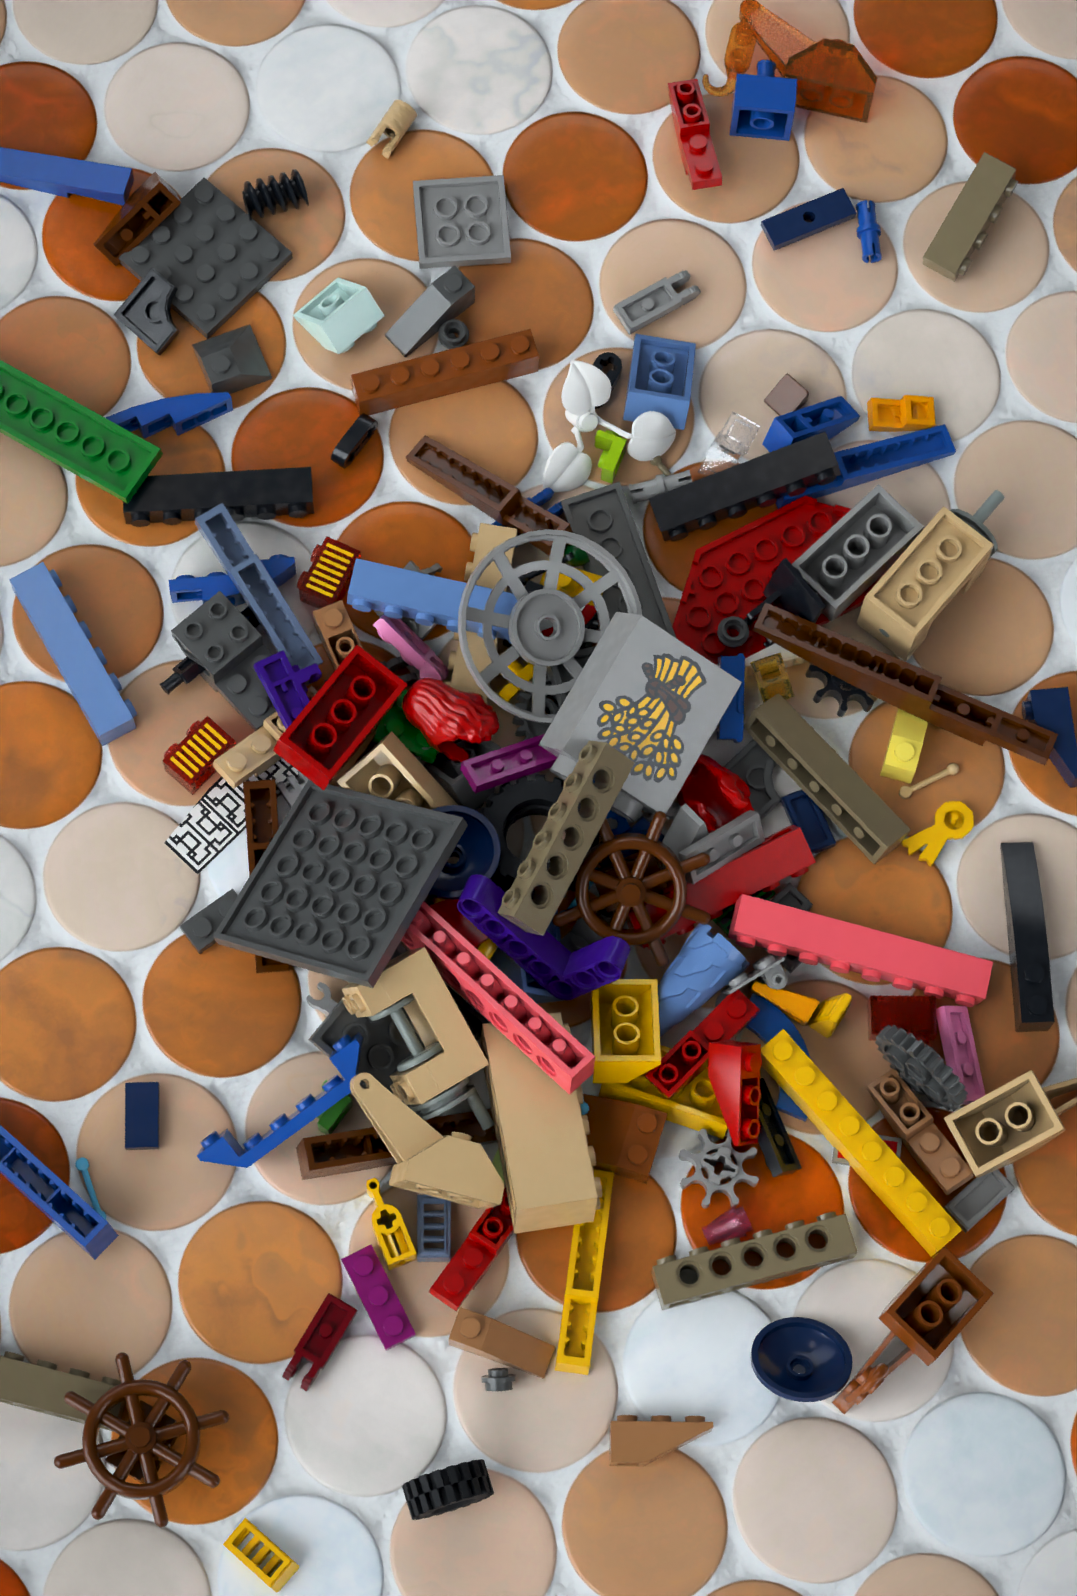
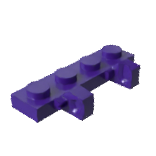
[253,650,322,729]

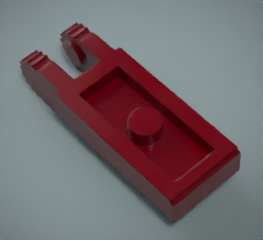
[282,1293,358,1392]

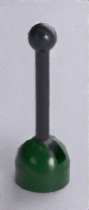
[518,545,590,586]

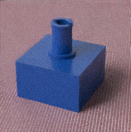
[730,60,797,141]

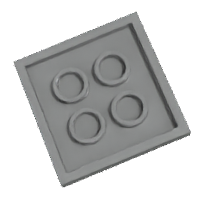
[413,175,511,269]

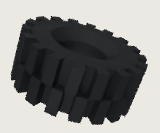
[402,1459,494,1520]

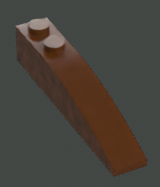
[296,1108,497,1180]

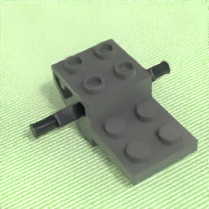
[160,591,276,731]

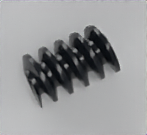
[242,169,309,221]

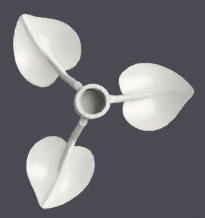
[543,360,676,492]

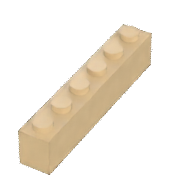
[445,523,518,705]

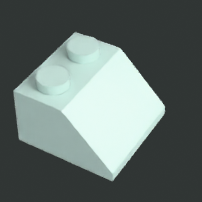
[293,277,384,354]

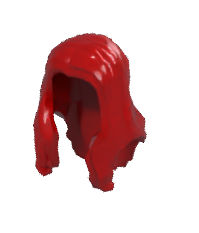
[402,678,500,763]
[677,754,754,834]

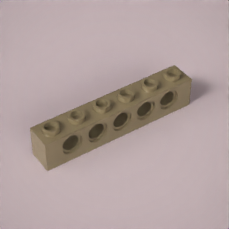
[497,740,635,936]
[651,1212,857,1310]

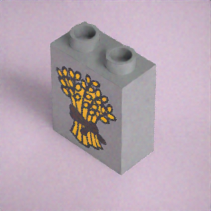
[539,612,742,822]

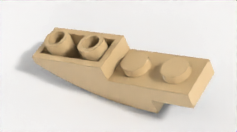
[213,686,317,789]

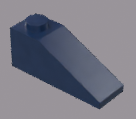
[1022,687,1077,788]

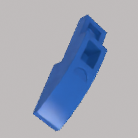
[169,554,296,606]

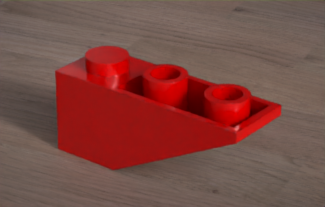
[708,1040,762,1146]

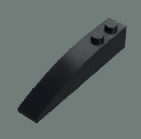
[1000,842,1055,1032]

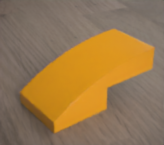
[867,395,936,432]

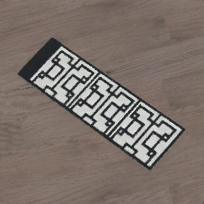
[164,758,299,874]

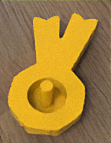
[901,801,974,867]

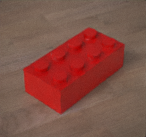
[273,645,408,790]

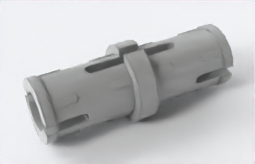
[629,470,692,504]

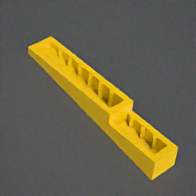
[555,1169,614,1375]

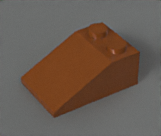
[583,1094,668,1184]

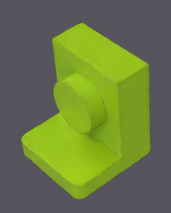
[594,430,627,484]

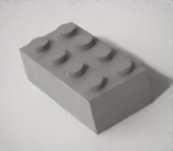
[792,484,924,622]

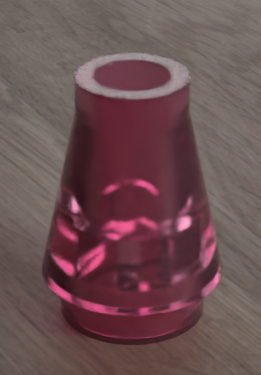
[702,1205,753,1246]

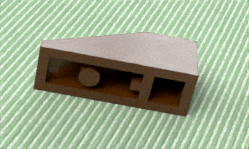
[94,172,181,266]

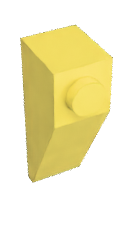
[880,708,928,784]

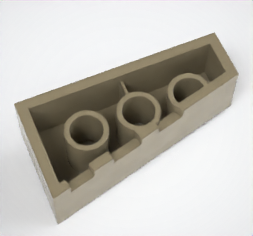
[923,152,1018,282]

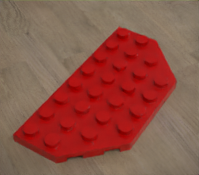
[672,496,887,664]

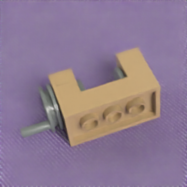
[856,490,1005,662]
[342,947,495,1130]

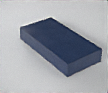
[781,789,836,854]
[125,1082,160,1150]

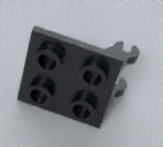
[744,558,826,648]

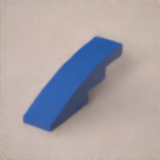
[106,392,233,439]

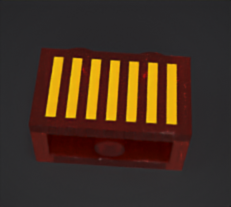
[297,536,361,609]
[162,716,236,795]

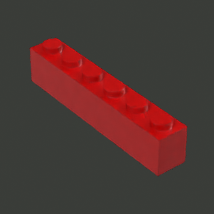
[626,825,816,950]

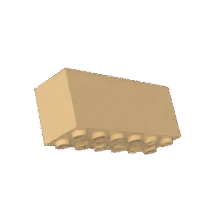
[480,1012,602,1234]

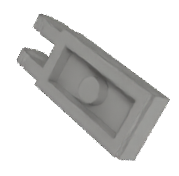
[613,270,701,335]

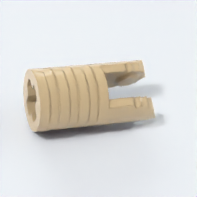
[366,100,417,159]

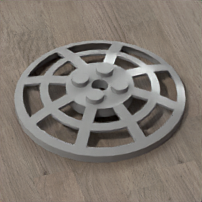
[458,529,642,723]

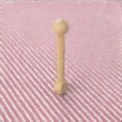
[899,763,959,800]

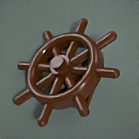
[552,811,711,967]
[54,1352,229,1528]

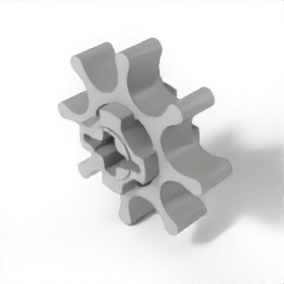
[679,1129,759,1209]

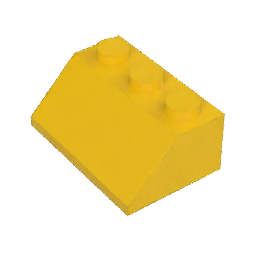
[590,979,661,1083]

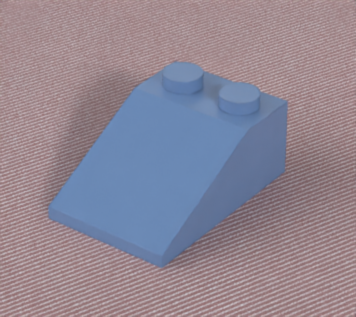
[623,334,696,430]

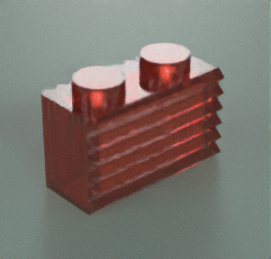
[867,995,937,1045]

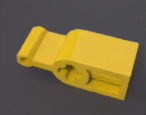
[366,1178,417,1271]

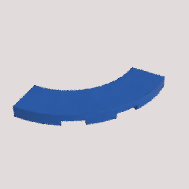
[746,993,810,1122]

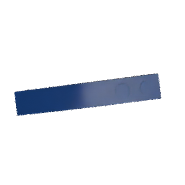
[0,1125,119,1260]

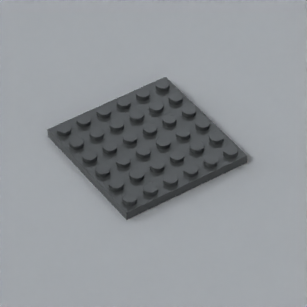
[213,780,468,988]

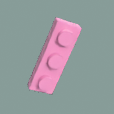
[935,1006,985,1105]

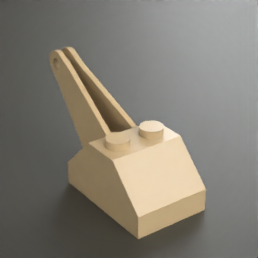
[944,1070,1077,1178]
[350,1072,505,1210]

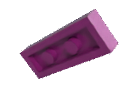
[460,734,557,794]
[341,1244,416,1351]

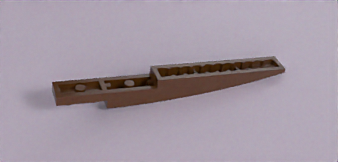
[753,602,1058,765]

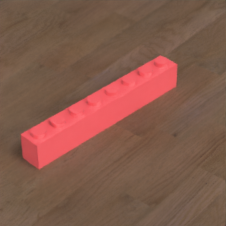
[728,894,993,1007]

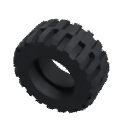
[480,774,599,899]

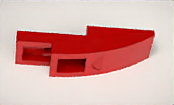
[668,79,722,190]
[645,989,760,1099]
[429,1186,514,1312]

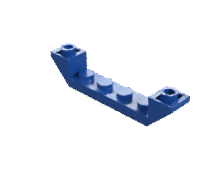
[197,1032,363,1168]

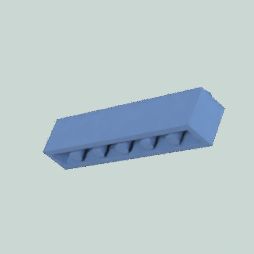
[347,558,517,644]
[9,562,137,746]

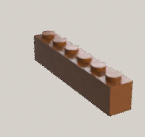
[351,329,539,415]

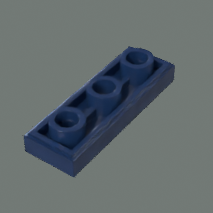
[761,188,857,251]

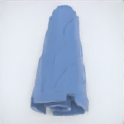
[658,923,750,1038]

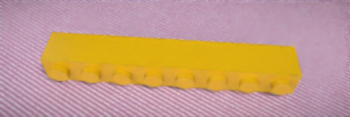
[761,1029,962,1257]

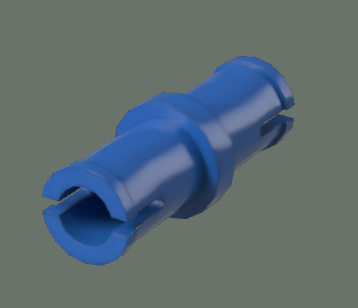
[856,200,882,263]

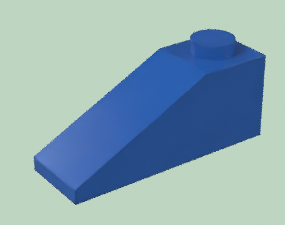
[762,396,860,452]

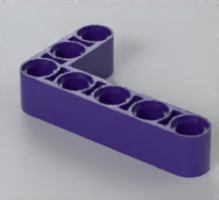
[457,874,631,1000]

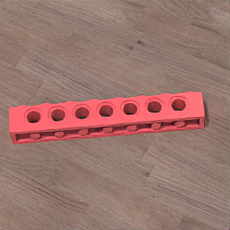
[401,902,595,1095]

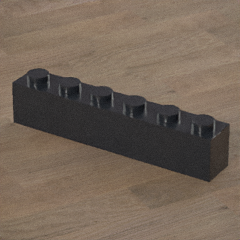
[649,431,841,541]
[123,467,314,527]

